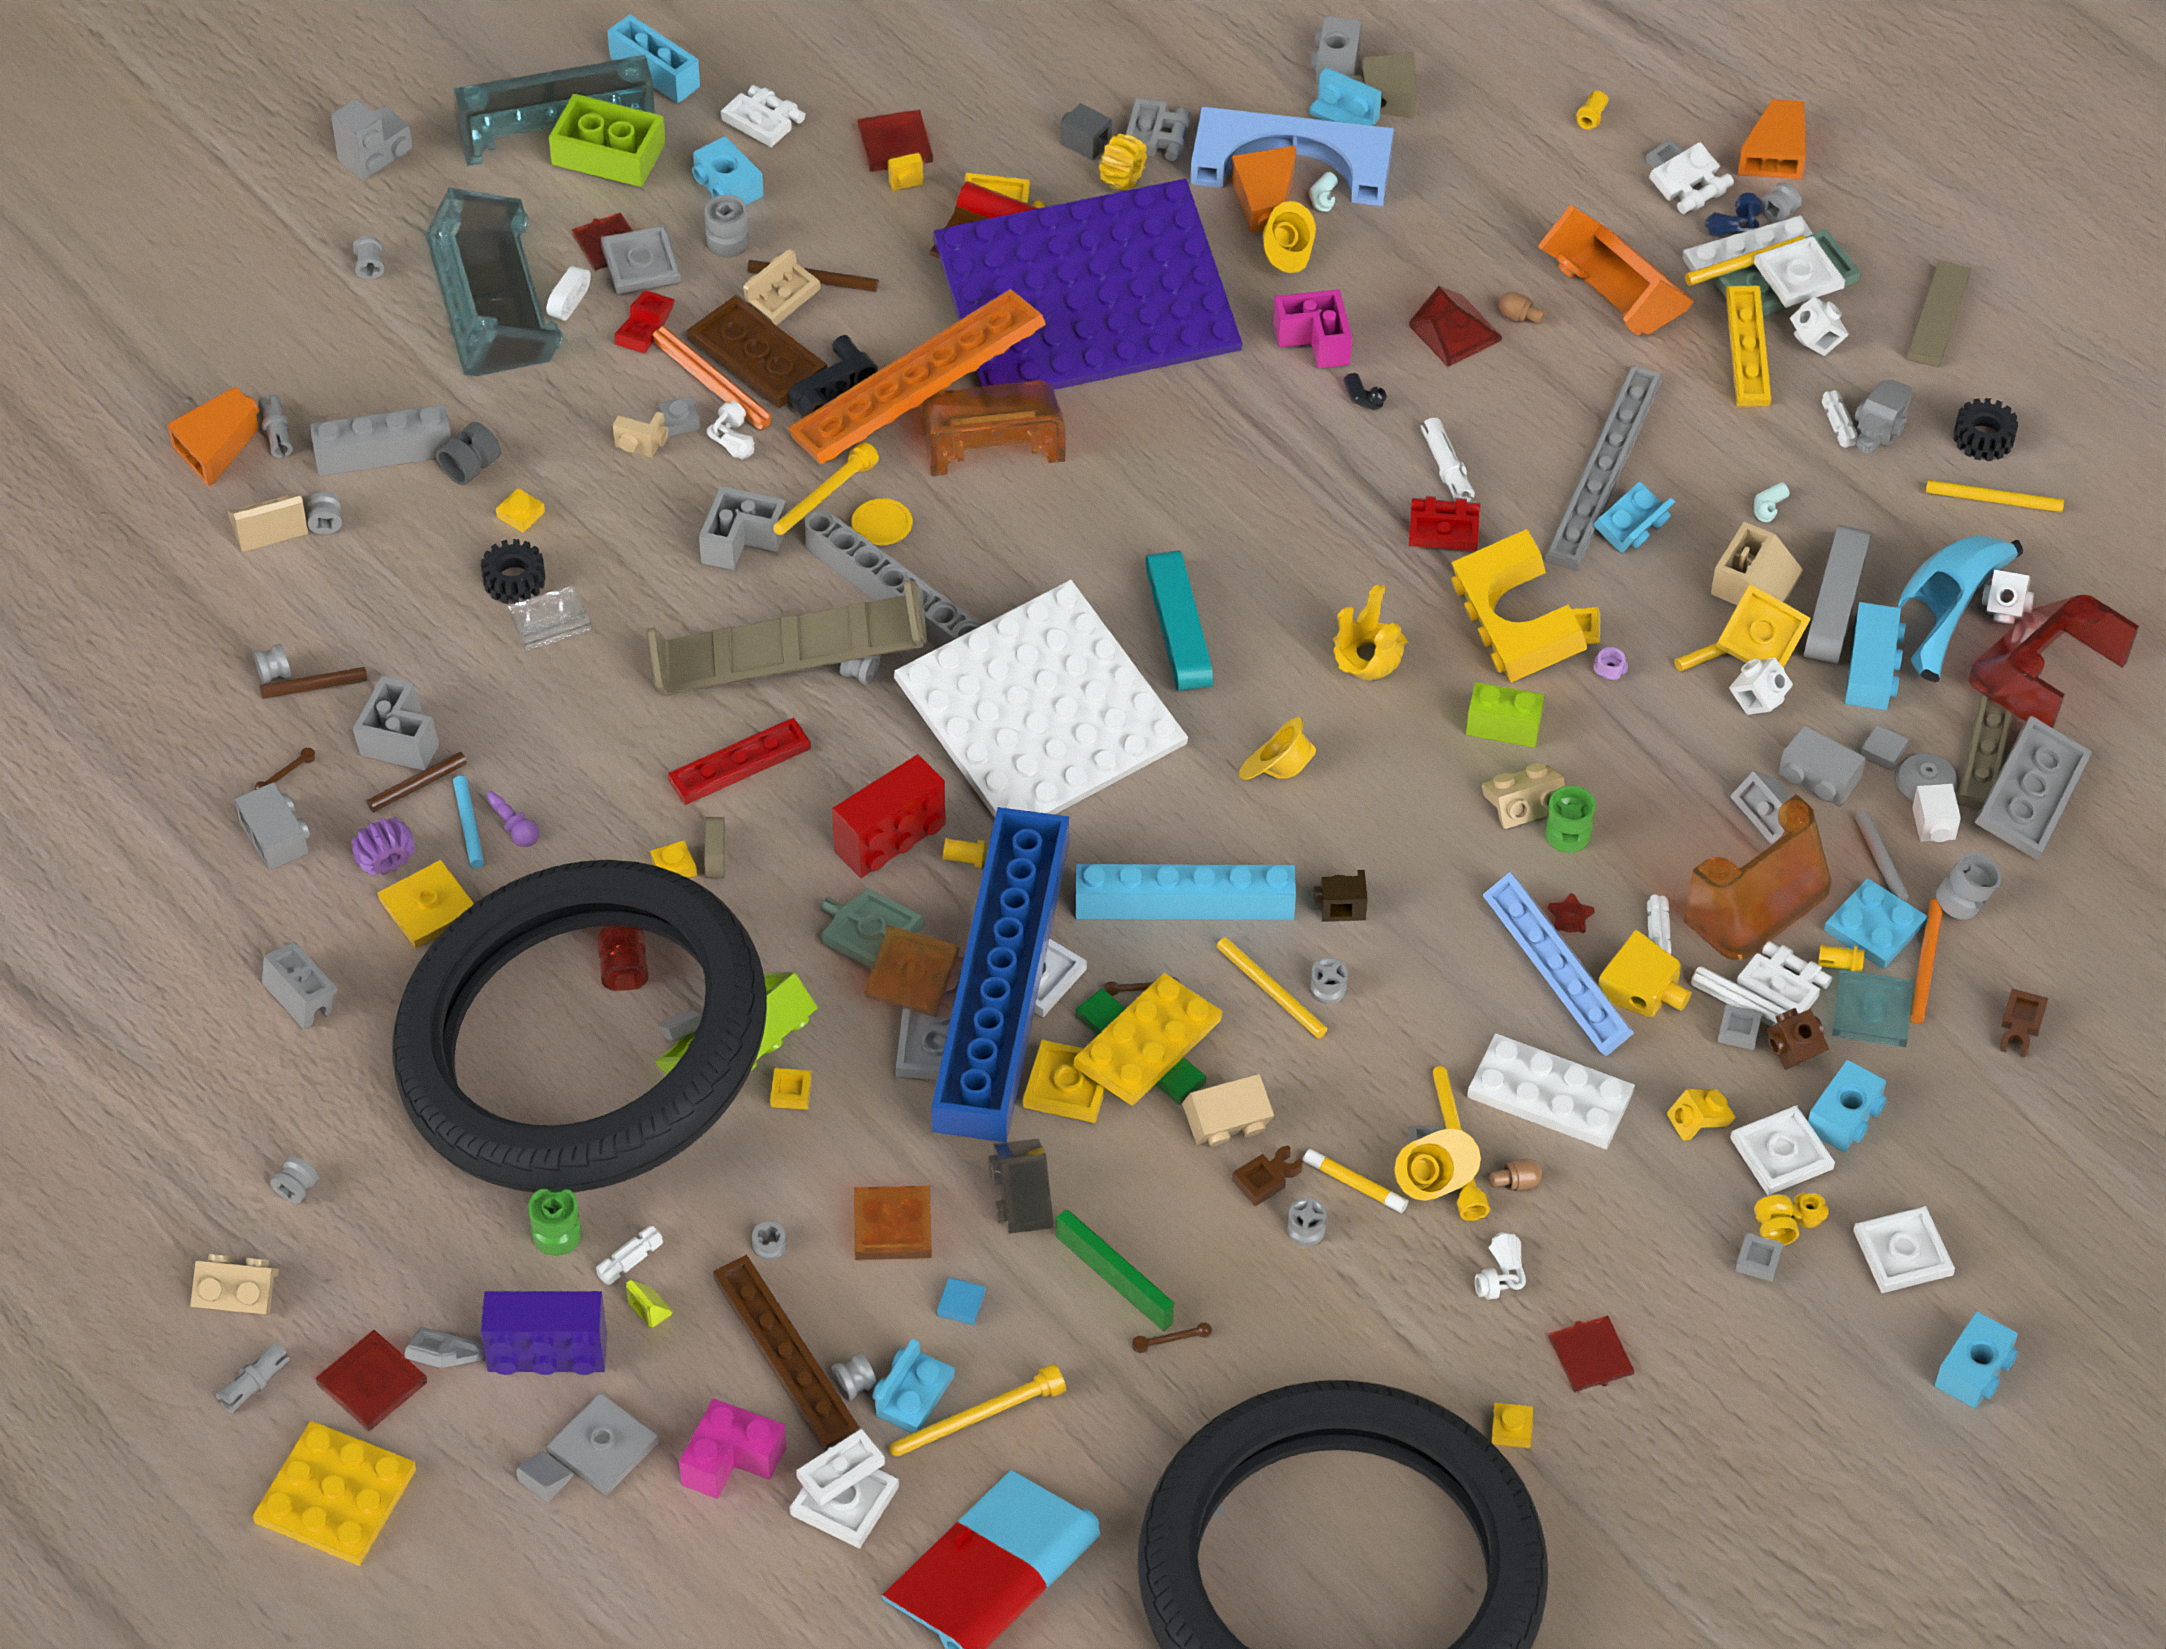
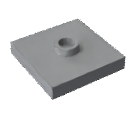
[601,225,681,294]
[547,1393,659,1496]

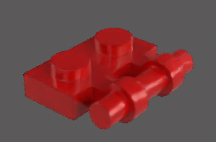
[1408,496,1480,551]

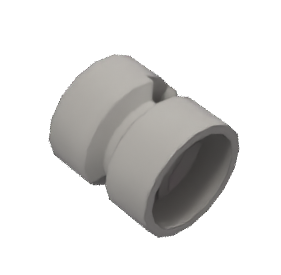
[704,195,749,257]
[1936,852,2002,920]

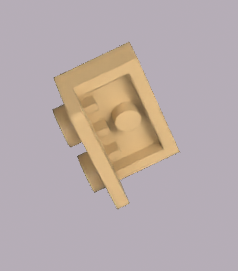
[743,249,821,325]
[1482,763,1565,829]
[190,1254,279,1315]

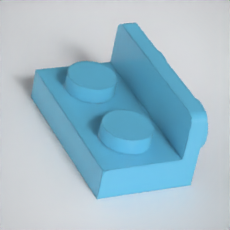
[1309,67,1382,126]
[1593,481,1675,554]
[873,1338,955,1433]

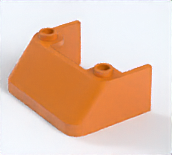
[1538,204,1695,336]

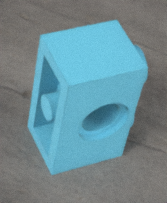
[692,136,763,205]
[1808,1060,1887,1153]
[1934,1311,2019,1409]

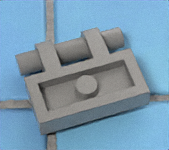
[1126,98,1190,161]

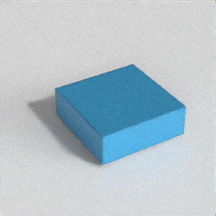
[937,1278,986,1326]

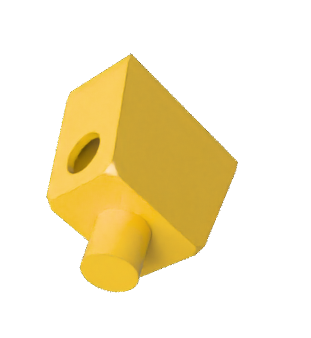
[1598,930,1692,1017]

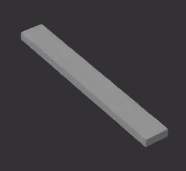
[1545,365,1663,571]

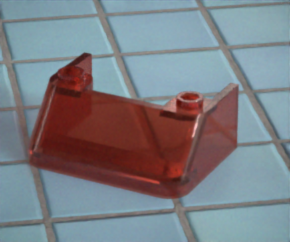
[1968,595,2139,729]

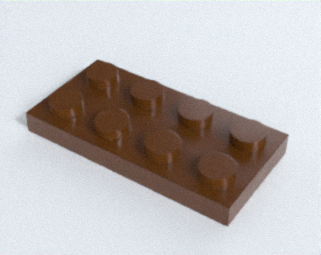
[687,295,828,409]

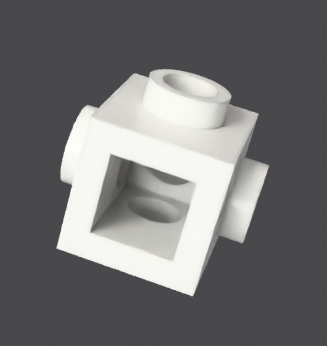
[1790,297,1849,356]
[1982,570,2035,625]
[1729,657,1793,715]

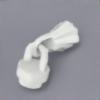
[707,401,755,460]
[1475,1232,1526,1300]

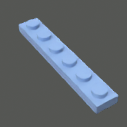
[1483,872,1634,1057]

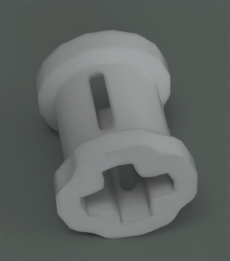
[353,236,385,280]

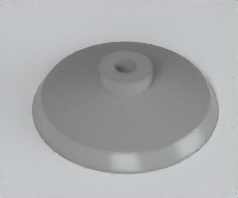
[1895,753,1959,801]

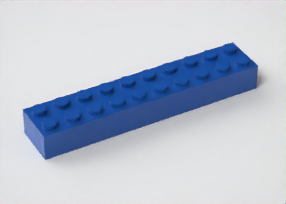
[931,807,1069,1143]

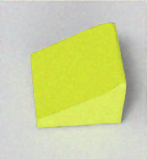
[626,1280,673,1328]

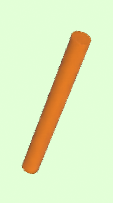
[1909,899,1943,1024]

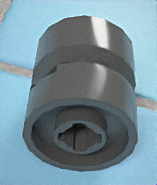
[436,422,501,485]

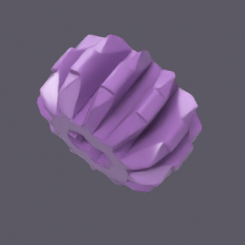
[351,817,415,876]

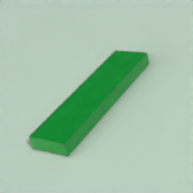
[1076,988,1206,1105]
[1056,1209,1174,1332]

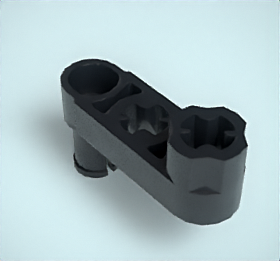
[788,335,878,418]

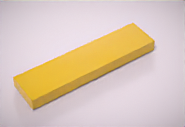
[1725,286,1772,406]

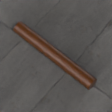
[260,667,367,699]
[367,752,467,813]

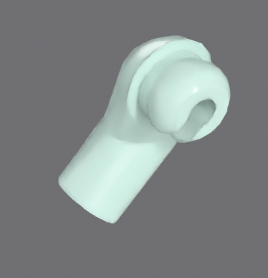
[1309,172,1338,212]
[1754,482,1789,522]

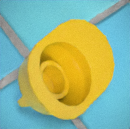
[1263,201,1316,274]
[1238,717,1316,780]
[1394,1128,1481,1201]

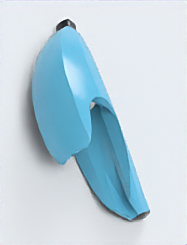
[1898,535,2023,683]

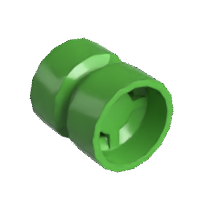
[1545,785,1596,853]
[528,1189,582,1256]

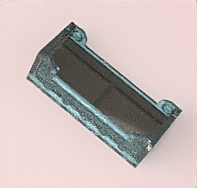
[454,55,655,166]
[425,187,562,376]

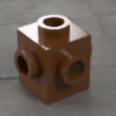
[1766,1008,1829,1070]

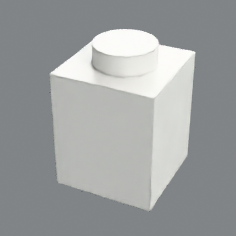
[1912,784,1961,842]

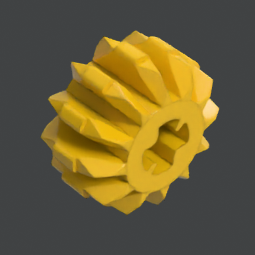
[1099,133,1148,191]

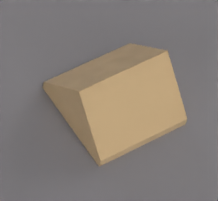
[228,493,308,552]

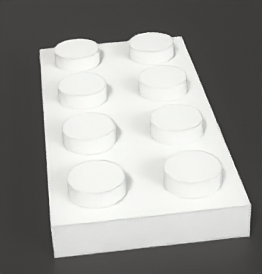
[1467,1033,1635,1150]

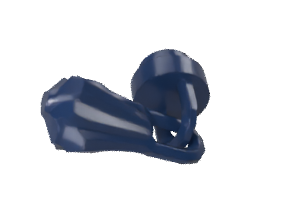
[1705,192,1762,237]

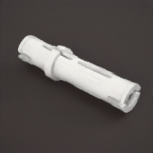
[1421,418,1475,502]

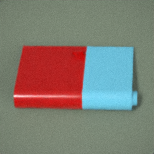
[881,1470,1100,1649]

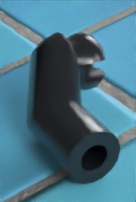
[1344,373,1387,410]

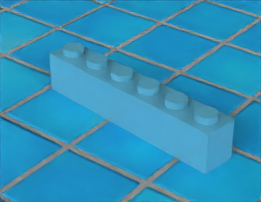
[1076,864,1296,920]

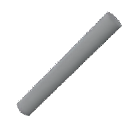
[1855,811,1909,901]

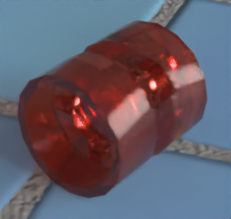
[597,925,649,992]

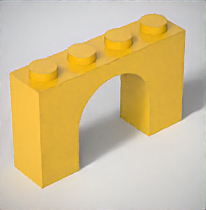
[1450,529,1587,683]

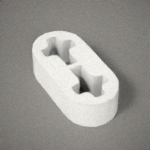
[547,265,591,321]

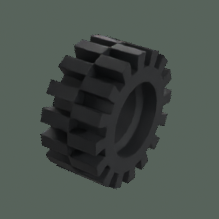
[1953,398,2018,461]
[481,539,546,604]

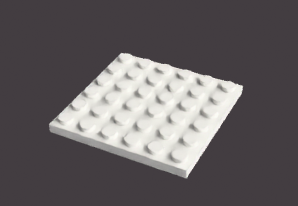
[894,580,1188,818]

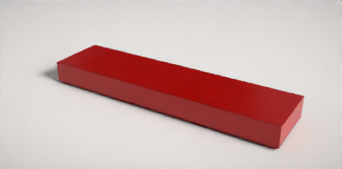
[668,717,811,805]

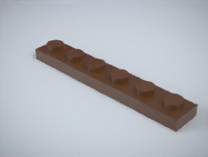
[713,1255,860,1452]

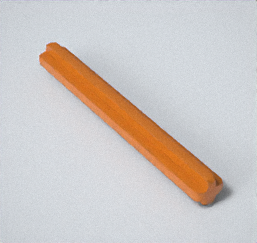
[653,327,772,430]

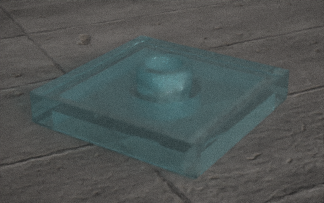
[1832,969,1914,1047]

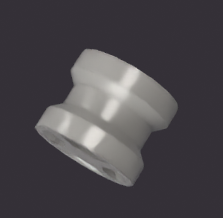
[1760,182,1802,223]
[306,491,342,535]
[253,643,291,684]
[840,655,881,685]
[1310,957,1348,1004]
[270,1156,319,1204]
[1288,1198,1327,1246]
[832,1353,877,1401]

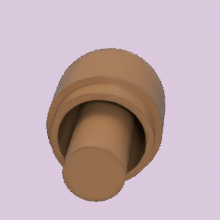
[1499,292,1545,324]
[1489,1159,1542,1191]

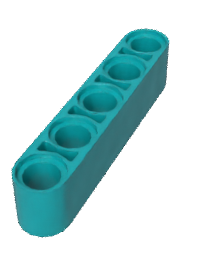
[1145,550,1213,692]

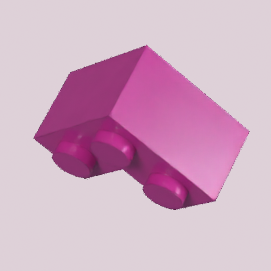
[1273,289,1352,369]
[679,1398,787,1499]

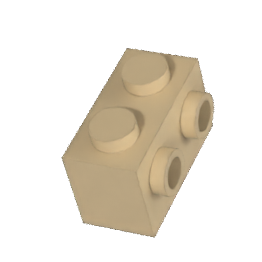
[1182,1074,1274,1147]

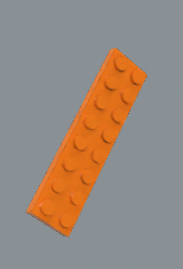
[788,289,1046,465]

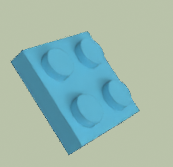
[1824,878,1927,969]

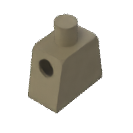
[1346,52,1417,118]

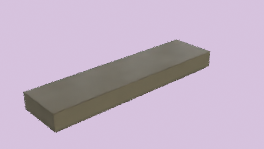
[1907,260,1971,367]
[1957,690,2017,810]

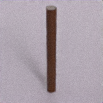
[747,260,879,292]

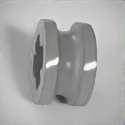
[752,1221,787,1260]

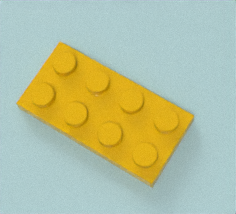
[1073,973,1223,1106]

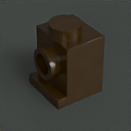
[1314,870,1368,922]

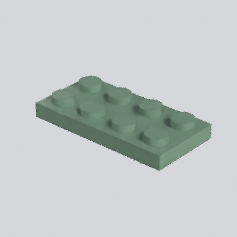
[1712,229,1860,317]

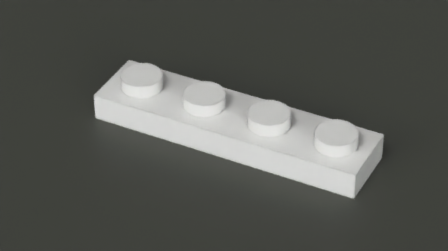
[1682,215,1813,272]

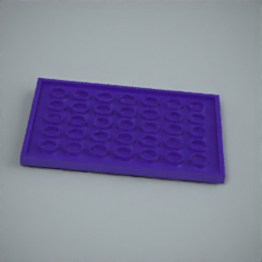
[933,178,1243,405]

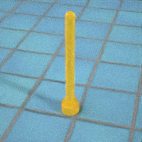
[773,442,879,535]
[1432,1066,1490,1221]
[889,1363,1066,1457]

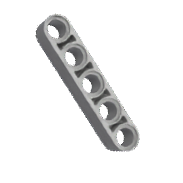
[1804,525,1872,665]

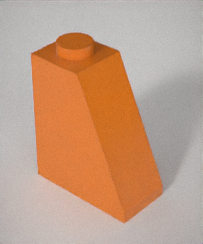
[1737,99,1806,179]
[1231,145,1296,233]
[167,386,259,487]

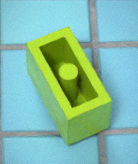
[1466,682,1545,748]

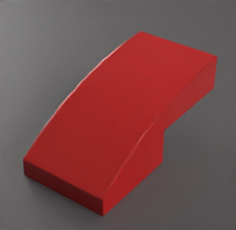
[614,290,674,354]

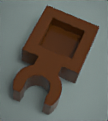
[2001,989,2048,1057]
[1232,1145,1303,1206]

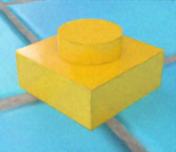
[888,153,923,191]
[496,488,545,533]
[1571,607,1601,645]
[650,840,697,878]
[770,1068,812,1110]
[1491,1403,1533,1448]

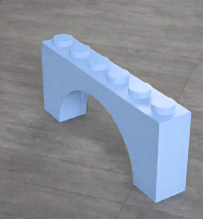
[1191,107,1394,206]

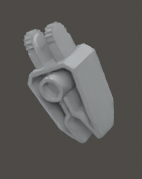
[1855,379,1912,454]

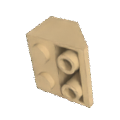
[1711,522,1803,605]

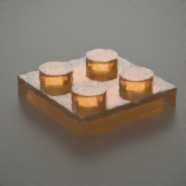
[864,925,959,1017]
[854,1185,932,1260]

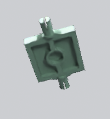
[820,887,925,973]

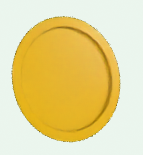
[851,498,913,546]

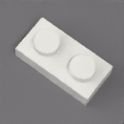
[796,1429,885,1506]

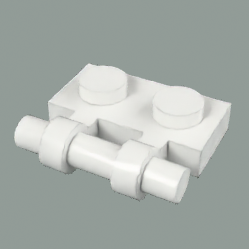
[721,85,805,147]
[1649,142,1734,214]
[1737,941,1832,1014]

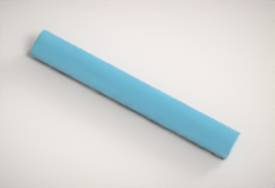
[453,776,484,869]

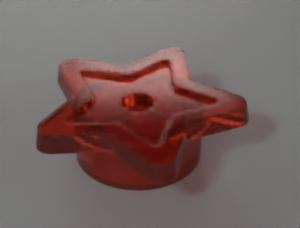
[1547,893,1595,933]

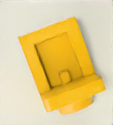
[1667,1089,1736,1141]

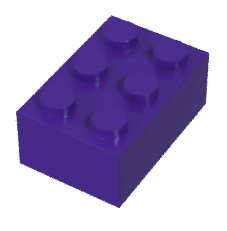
[481,1291,607,1375]

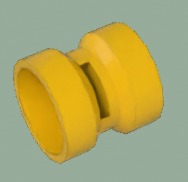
[1754,1194,1799,1246]

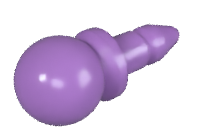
[487,791,539,847]

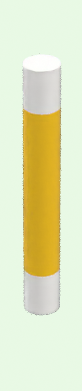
[1303,1148,1409,1214]

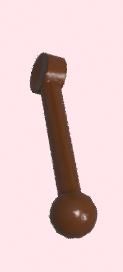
[255,748,315,790]
[1104,977,1180,996]
[1133,1322,1212,1353]

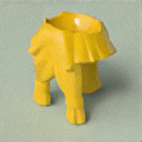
[1332,585,1408,681]

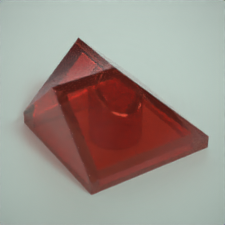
[1409,285,1502,367]

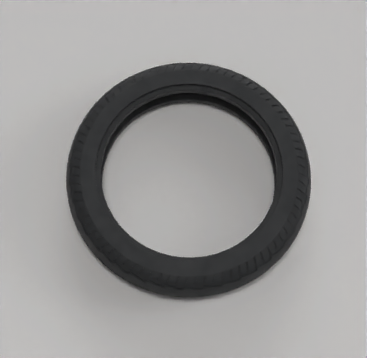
[392,860,767,1192]
[1138,1380,1548,1649]

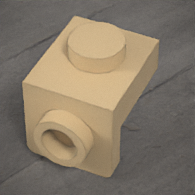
[613,411,668,458]

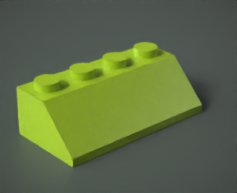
[654,972,818,1074]

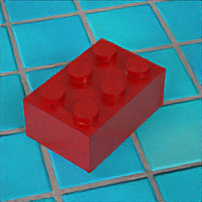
[832,754,946,878]

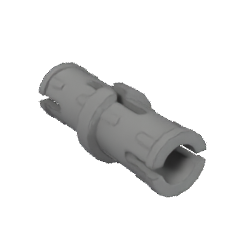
[259,394,293,458]
[216,1343,290,1413]

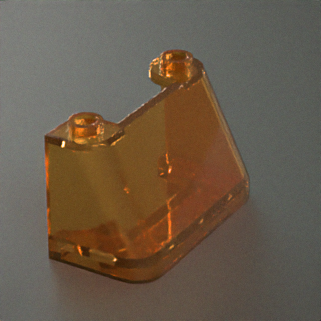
[920,380,1066,476]
[1683,794,1832,961]

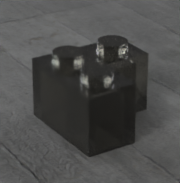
[988,1138,1054,1234]

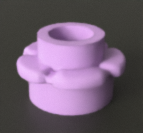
[1593,647,1628,680]

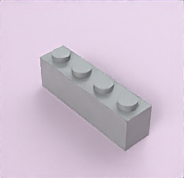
[310,404,451,476]

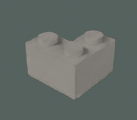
[331,98,413,180]
[699,486,787,570]
[353,676,439,770]

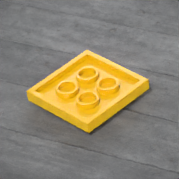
[253,1420,417,1566]

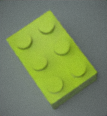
[549,93,666,187]

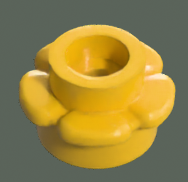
[1792,1192,1829,1228]

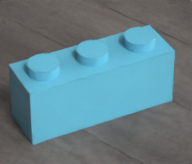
[607,14,700,104]
[1845,602,1906,710]

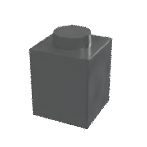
[1060,103,1112,161]

